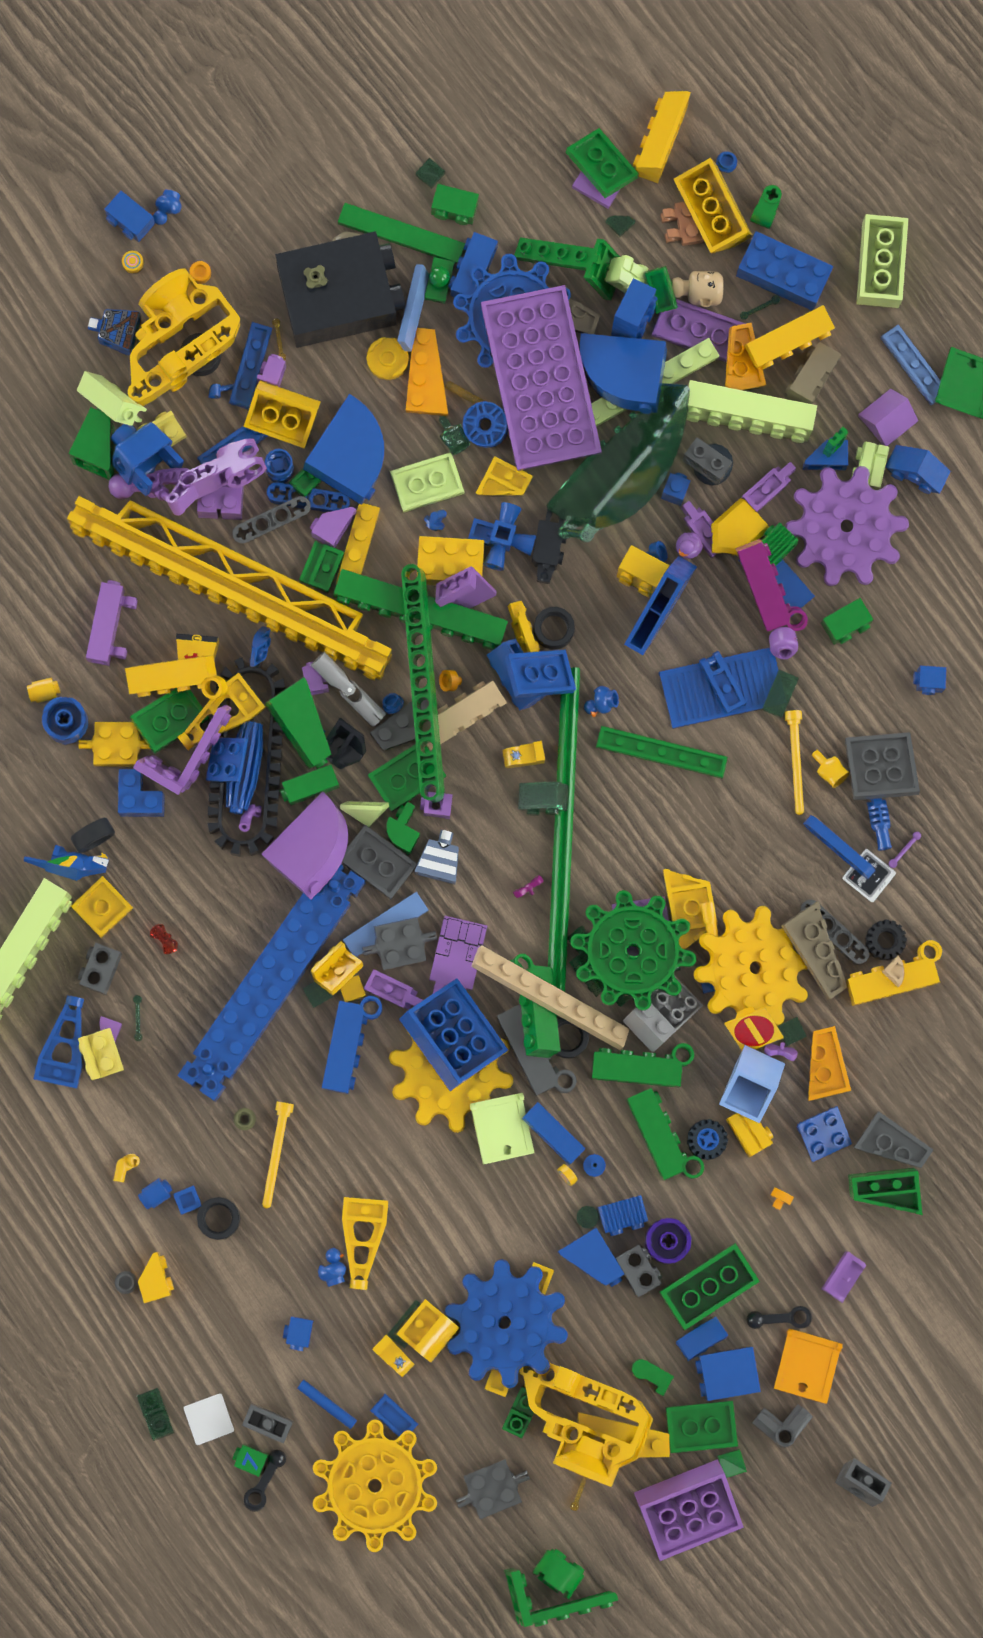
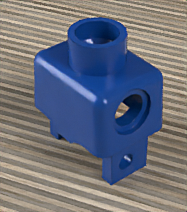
[111,422,184,496]

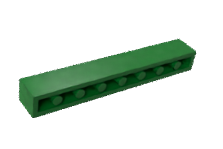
[333,569,508,650]

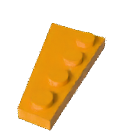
[406,328,448,416]

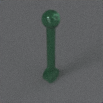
[740,295,780,320]
[133,995,143,1041]

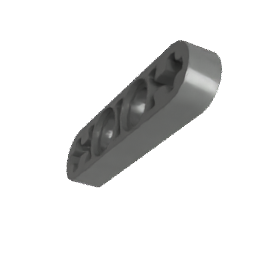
[232,496,311,544]
[800,900,869,965]

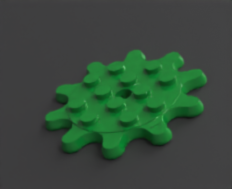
[570,890,696,1011]

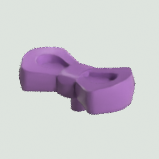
[764,1042,797,1061]

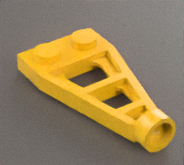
[178,673,266,751]
[342,1197,388,1290]

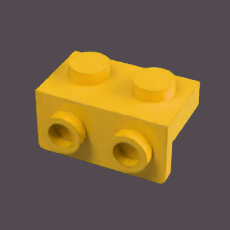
[311,941,363,995]

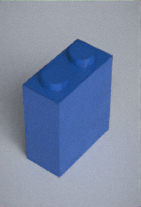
[695,1346,761,1401]

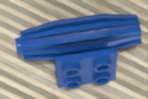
[206,721,263,814]

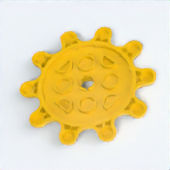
[693,906,808,1026]
[389,1017,513,1133]
[313,1420,437,1552]

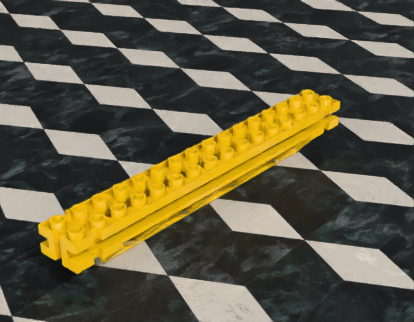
[67,496,392,681]

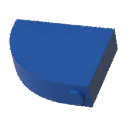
[580,333,667,414]
[303,394,384,505]
[624,556,697,655]

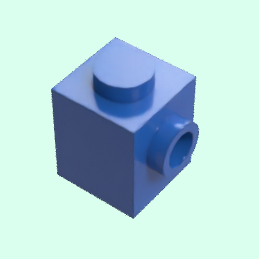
[661,473,691,506]
[913,666,947,695]
[283,1317,314,1351]

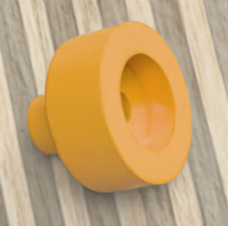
[439,670,462,692]
[770,1187,794,1210]

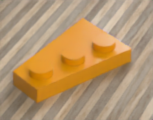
[725,322,766,391]
[808,1026,851,1101]

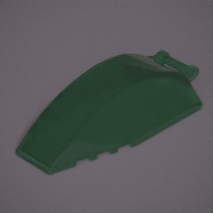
[546,383,690,542]

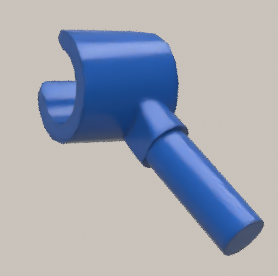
[209,384,234,399]

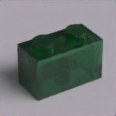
[518,782,568,816]

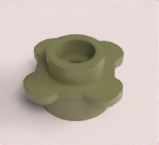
[304,265,327,289]

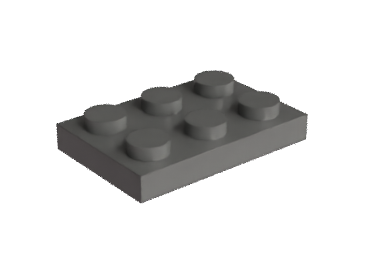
[342,825,417,900]

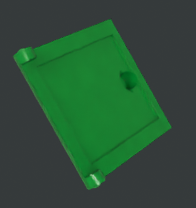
[935,347,983,419]

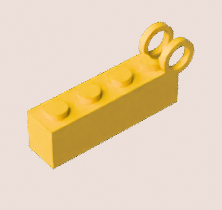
[846,940,942,1006]

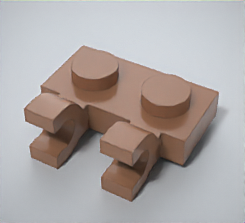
[660,202,704,246]

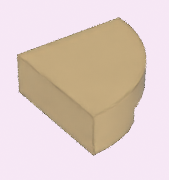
[882,956,904,987]

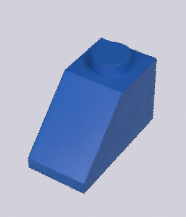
[803,437,848,471]

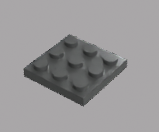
[845,732,920,800]

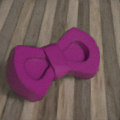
[513,875,544,898]

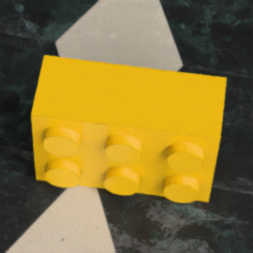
[417,536,484,585]

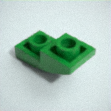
[502,1386,534,1439]

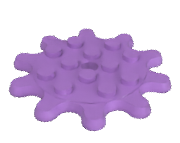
[785,466,909,586]

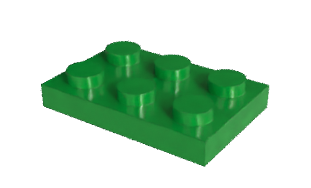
[565,128,639,198]
[130,688,209,754]
[368,744,446,812]
[665,1401,738,1453]

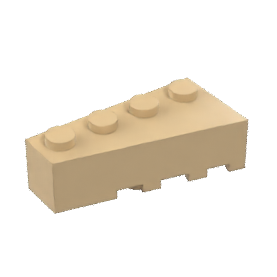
[423,681,507,750]

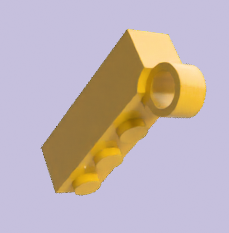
[125,655,227,699]

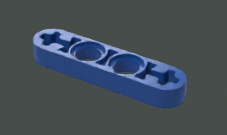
[267,482,350,512]
[803,815,875,879]

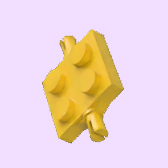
[79,722,151,767]

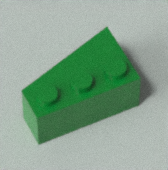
[848,1168,923,1215]

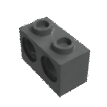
[683,438,732,485]
[78,943,122,995]
[615,1245,662,1297]

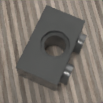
[242,1403,294,1444]
[835,1458,892,1507]

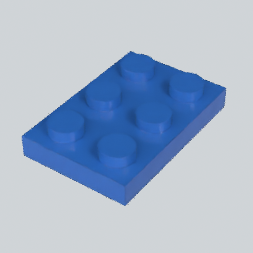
[505,650,576,698]

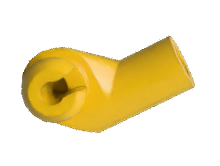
[113,1154,140,1183]

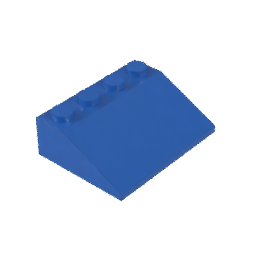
[399,978,508,1091]

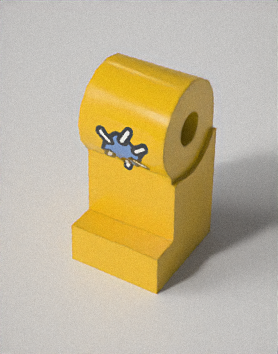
[502,741,545,768]
[372,1334,415,1377]

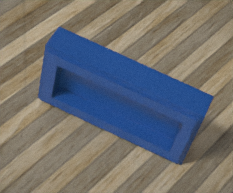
[370,1394,418,1437]

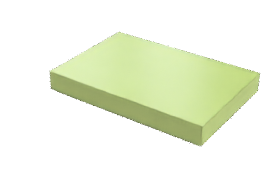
[390,452,465,513]

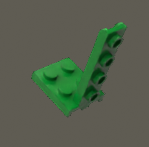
[514,237,620,300]
[504,1568,618,1627]

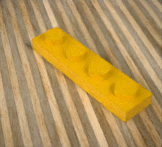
[336,503,380,585]

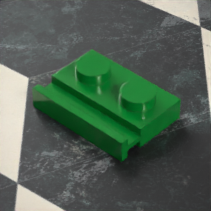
[299,541,344,593]

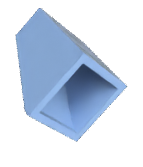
[719,1045,785,1123]

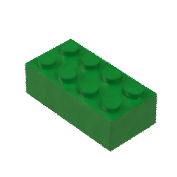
[659,1243,760,1330]

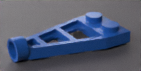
[33,995,84,1089]

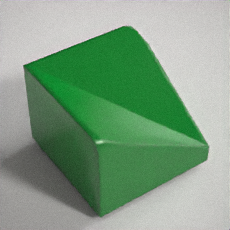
[717,1449,747,1478]

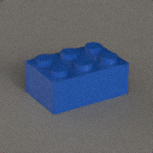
[611,278,658,339]

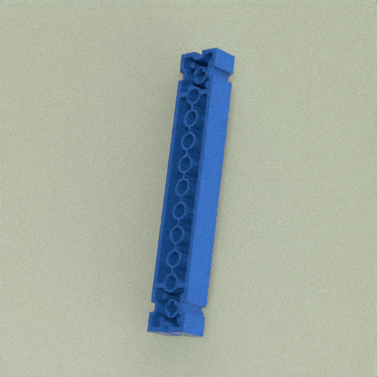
[177,864,366,1102]

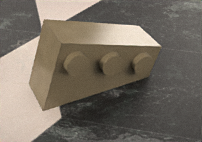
[785,342,841,404]

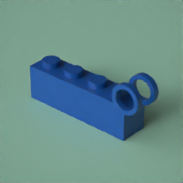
[322,996,382,1094]

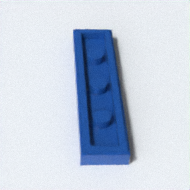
[229,322,272,410]
[197,426,268,465]

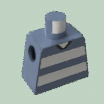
[415,830,459,885]

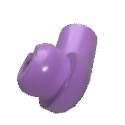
[239,804,262,832]

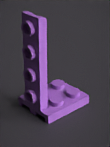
[133,705,232,795]

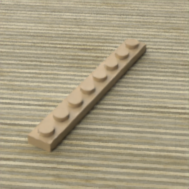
[471,946,629,1050]

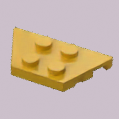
[663,869,718,950]

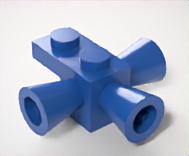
[468,502,536,571]

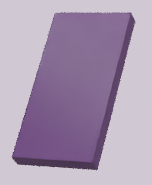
[652,299,746,363]

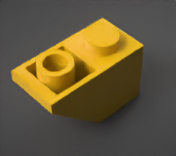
[138,1252,174,1303]

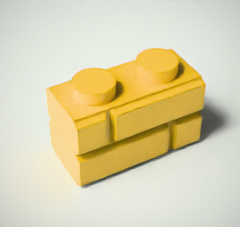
[726,1113,774,1158]

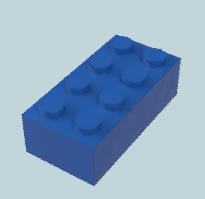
[736,231,834,311]

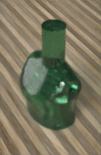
[439,416,470,455]

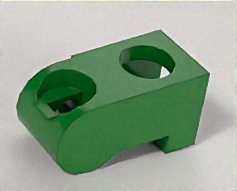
[631,1359,674,1396]

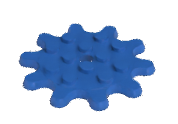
[453,254,571,368]
[444,1259,568,1388]

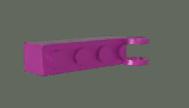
[735,539,808,632]

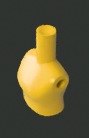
[812,750,850,788]

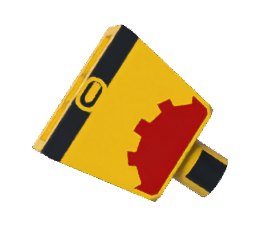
[176,633,219,686]

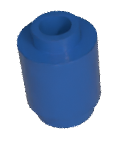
[138,1178,173,1210]

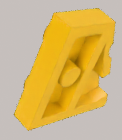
[476,456,533,496]

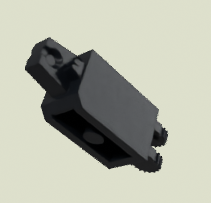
[532,507,568,584]

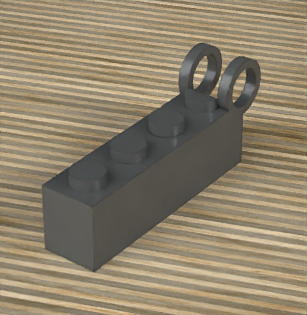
[496,1004,577,1096]

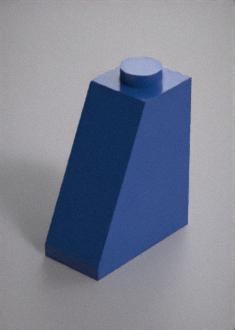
[557,1228,624,1287]

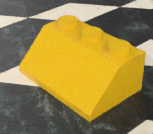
[243,380,321,449]

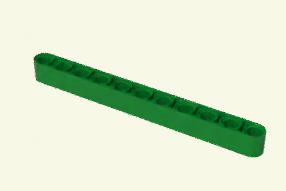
[401,564,445,803]

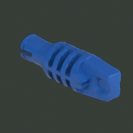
[867,798,892,851]

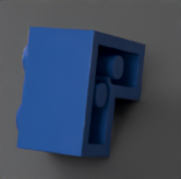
[885,445,951,494]
[118,769,165,817]

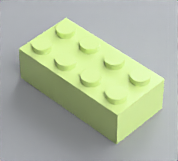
[856,214,908,308]

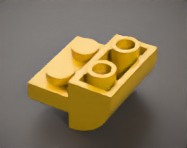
[397,1299,459,1363]

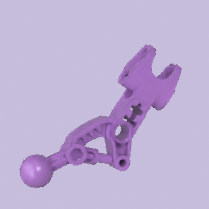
[108,439,267,515]

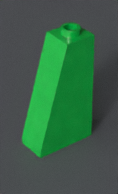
[265,677,331,769]

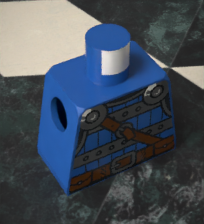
[88,309,142,356]

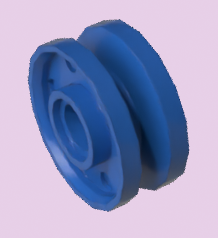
[462,401,508,448]

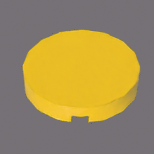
[366,337,409,380]

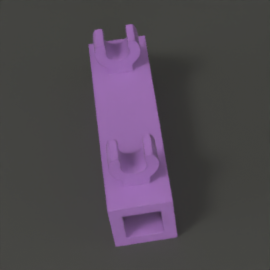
[86,580,138,666]

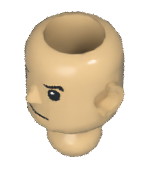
[672,271,723,307]

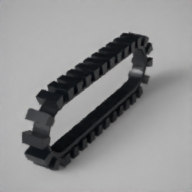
[207,657,286,857]

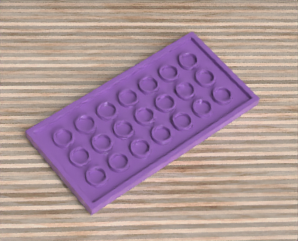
[481,285,602,471]

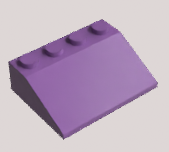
[634,1459,744,1561]

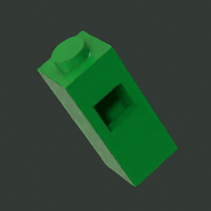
[280,765,339,806]

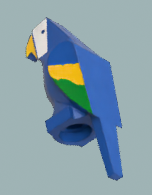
[24,845,109,881]

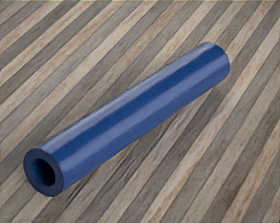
[297,1380,357,1430]

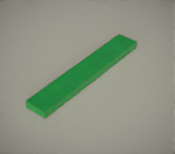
[338,203,465,264]
[596,726,728,779]

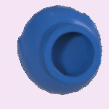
[152,190,182,225]
[584,686,619,717]
[318,1248,346,1287]

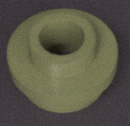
[234,1108,256,1130]

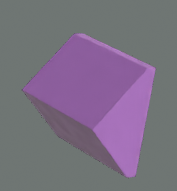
[858,389,918,446]

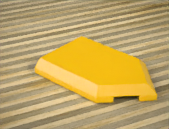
[711,498,769,556]

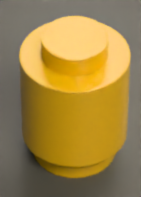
[27,677,61,703]

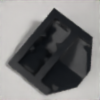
[326,718,366,769]

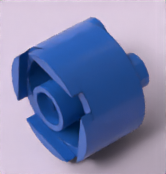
[42,697,89,745]

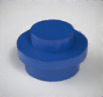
[716,152,737,173]
[382,693,404,714]

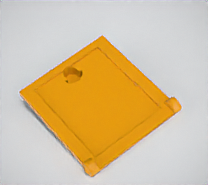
[773,1328,843,1404]

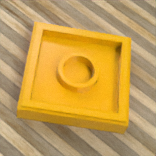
[71,876,133,938]

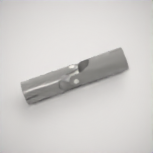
[311,652,386,727]

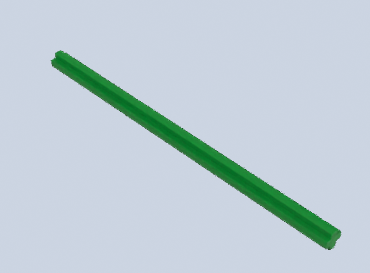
[548,667,580,1016]

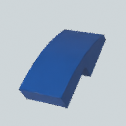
[250,626,271,667]
[676,1317,728,1361]

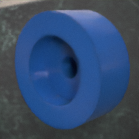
[645,541,668,562]
[583,1154,606,1177]

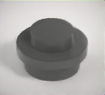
[115,1271,137,1294]

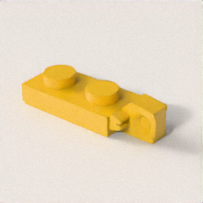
[507,601,540,653]

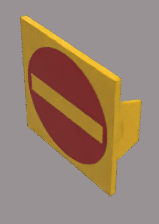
[725,1006,784,1050]

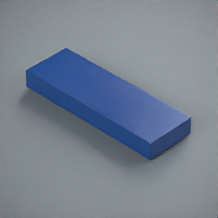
[522,1102,586,1165]

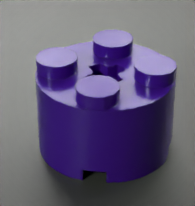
[645,1218,691,1264]

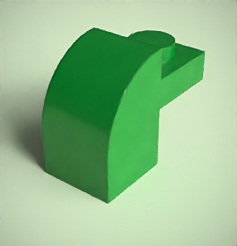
[387,802,420,855]

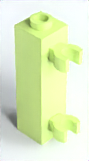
[77,371,147,426]

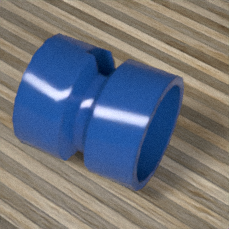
[265,449,294,483]

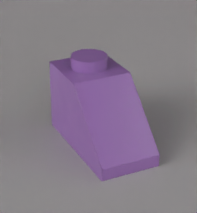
[310,507,356,548]

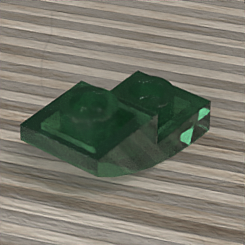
[137,1388,175,1441]

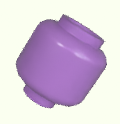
[769,627,798,659]

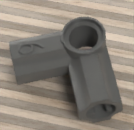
[752,1404,813,1448]

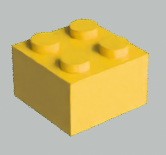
[616,545,670,597]

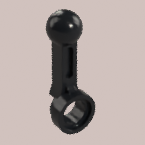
[746,1306,812,1329]
[244,1449,286,1512]

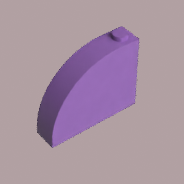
[262,791,348,899]

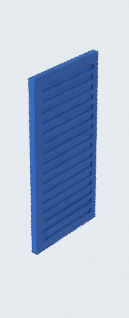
[659,648,786,729]

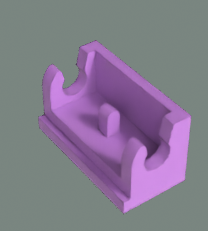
[822,1252,866,1303]

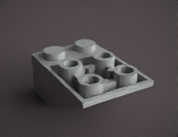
[623,975,703,1053]

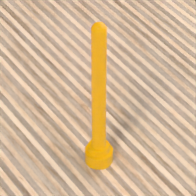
[784,710,804,815]
[262,1101,294,1209]

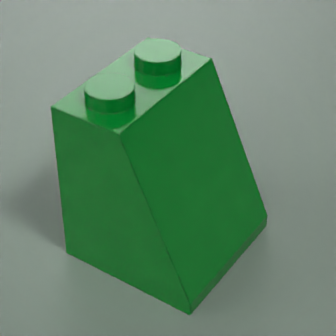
[68,407,115,480]

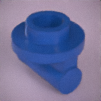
[424,509,447,531]

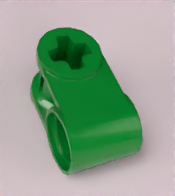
[750,185,782,229]

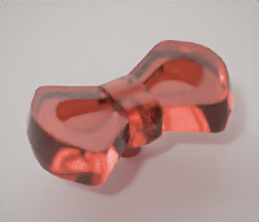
[150,924,178,954]

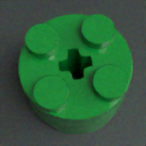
[532,1549,585,1600]

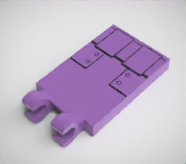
[429,916,487,994]

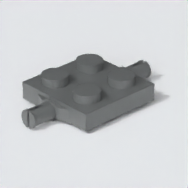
[362,917,437,970]
[455,1460,530,1519]

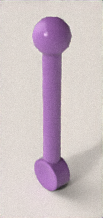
[888,832,921,868]

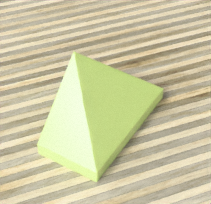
[340,801,389,827]

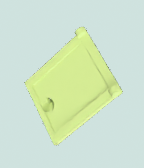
[470,1093,534,1164]

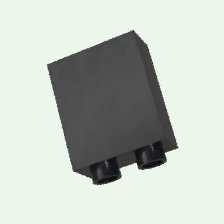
[275,231,405,348]

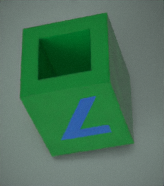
[232,1444,269,1477]

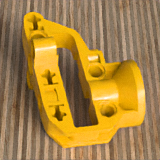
[128,268,240,406]
[519,1363,653,1487]

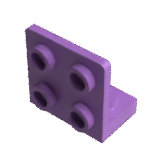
[435,566,496,609]

